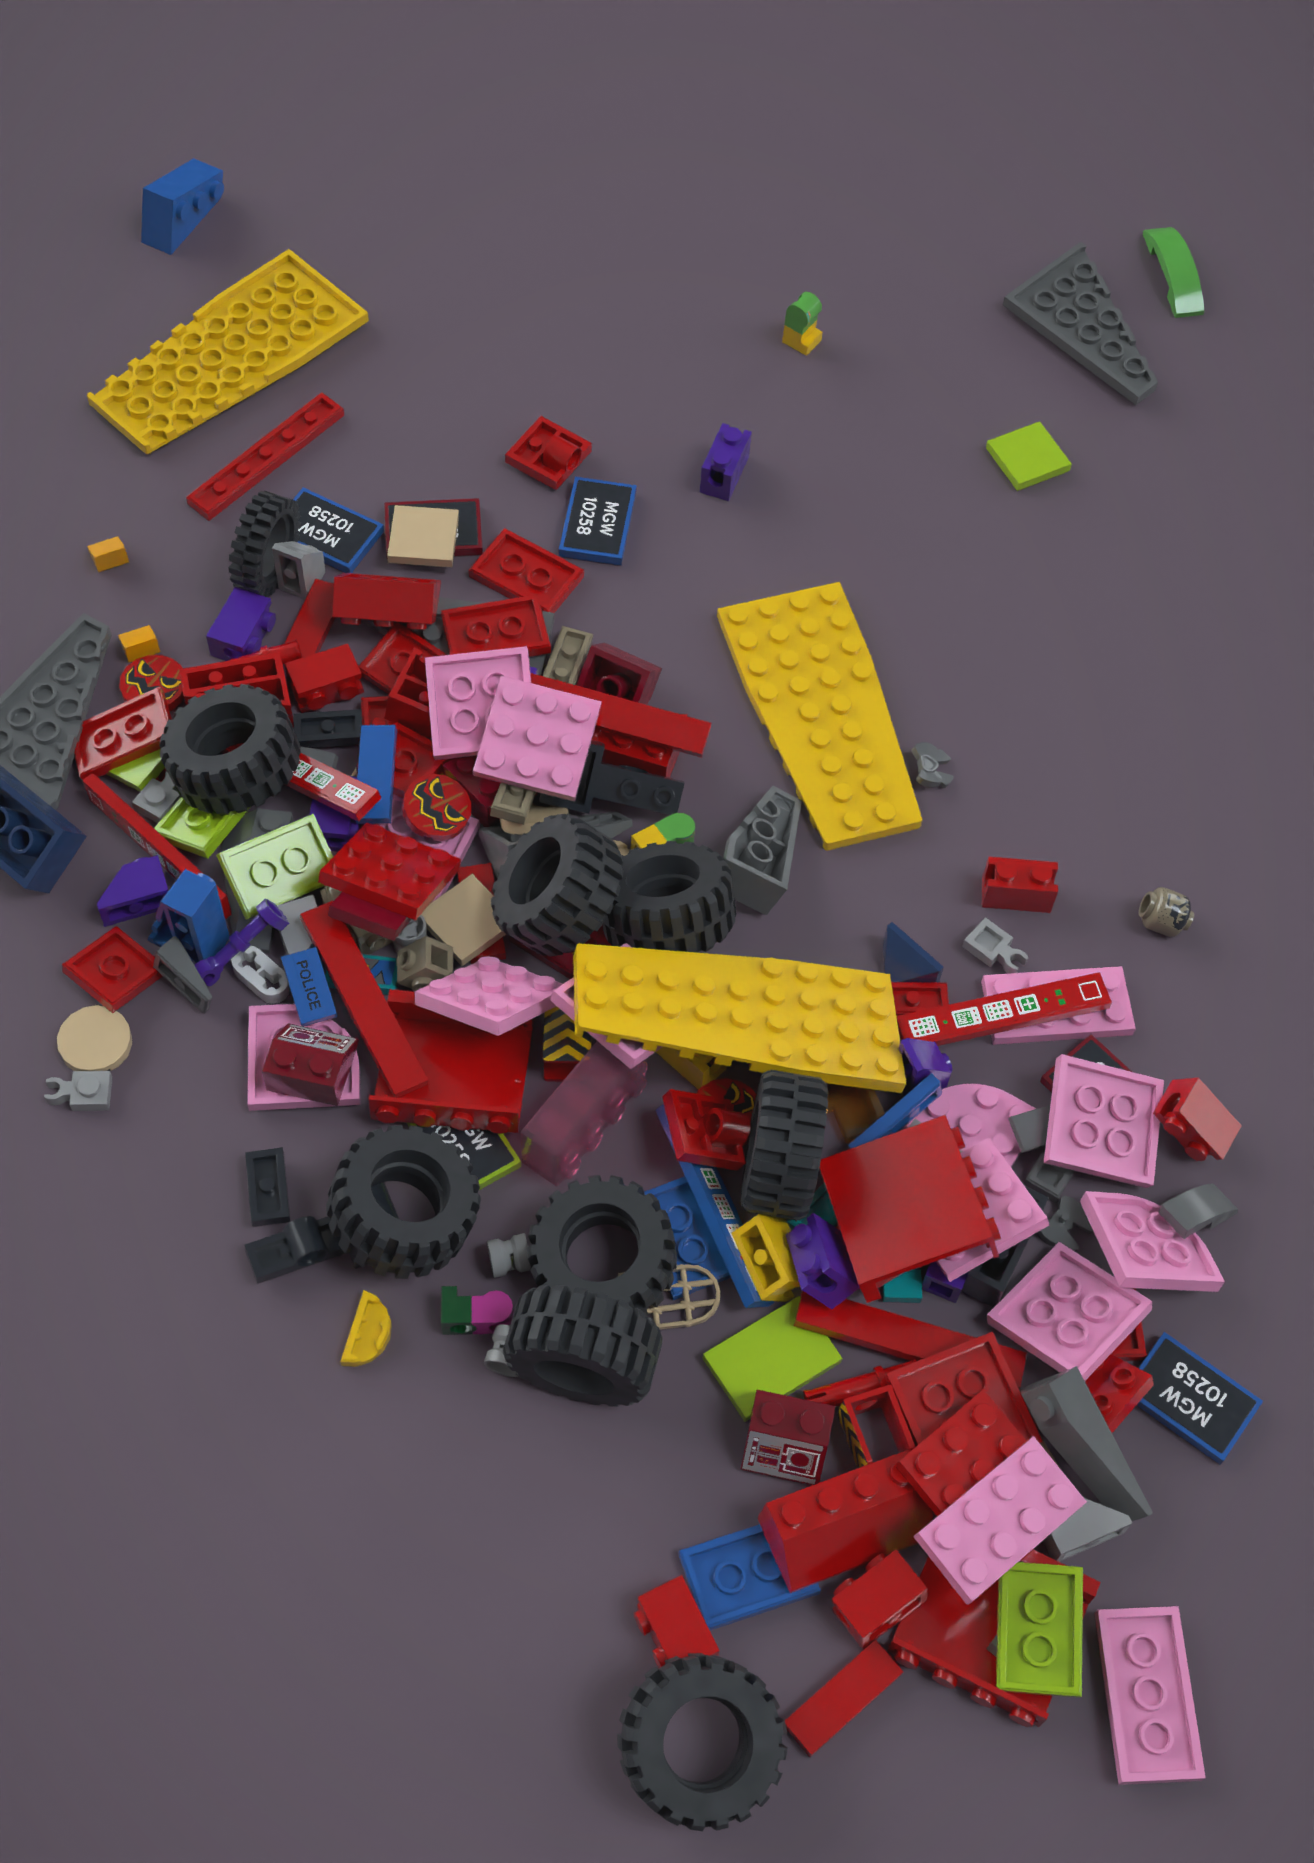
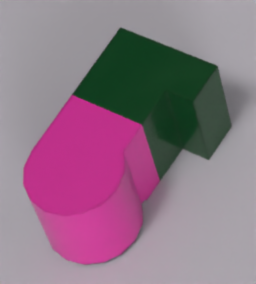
[441,1286,513,1335]

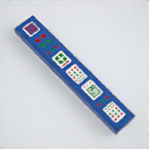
[656,1104,776,1308]

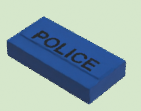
[281,947,337,1027]

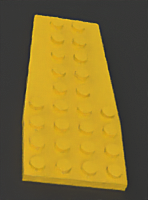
[87,249,369,454]
[717,582,922,851]
[573,943,906,1093]

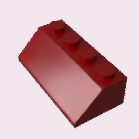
[757,1449,933,1594]

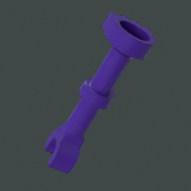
[194,898,290,987]

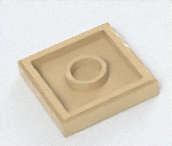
[387,505,459,567]
[421,874,506,966]

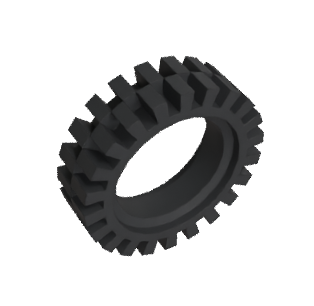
[228,491,301,597]

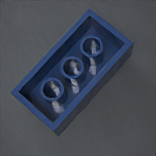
[0,765,87,893]

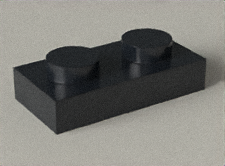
[293,709,362,748]
[245,1147,291,1227]

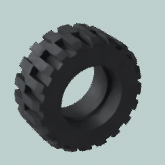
[159,684,301,815]
[491,814,624,956]
[602,841,737,953]
[741,1070,828,1221]
[326,1125,481,1279]
[527,1175,677,1317]
[503,1285,663,1407]
[617,1653,788,1831]

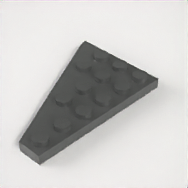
[1003,242,1158,405]

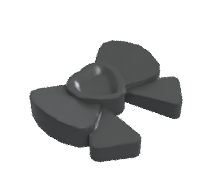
[911,742,954,788]
[1037,1195,1093,1252]

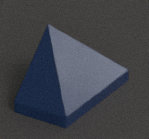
[883,922,944,982]

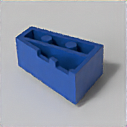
[141,158,224,255]
[147,869,230,964]

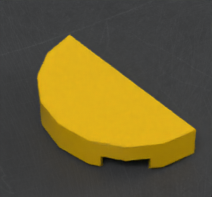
[340,1290,392,1367]

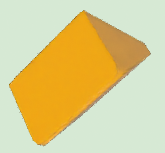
[87,536,129,572]
[118,625,160,662]

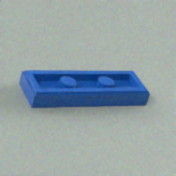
[355,725,397,824]
[848,1073,942,1149]

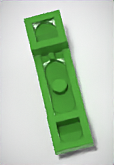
[1143,227,1204,318]

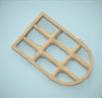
[618,1264,720,1330]

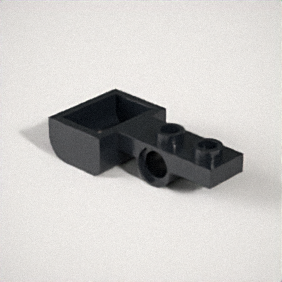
[539,740,685,815]
[244,1182,399,1284]

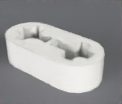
[231,946,290,1004]

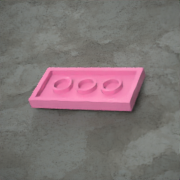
[981,966,1136,1045]
[913,1436,1087,1604]
[1094,1606,1206,1785]

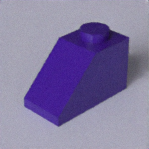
[97,855,169,927]
[899,1038,953,1097]

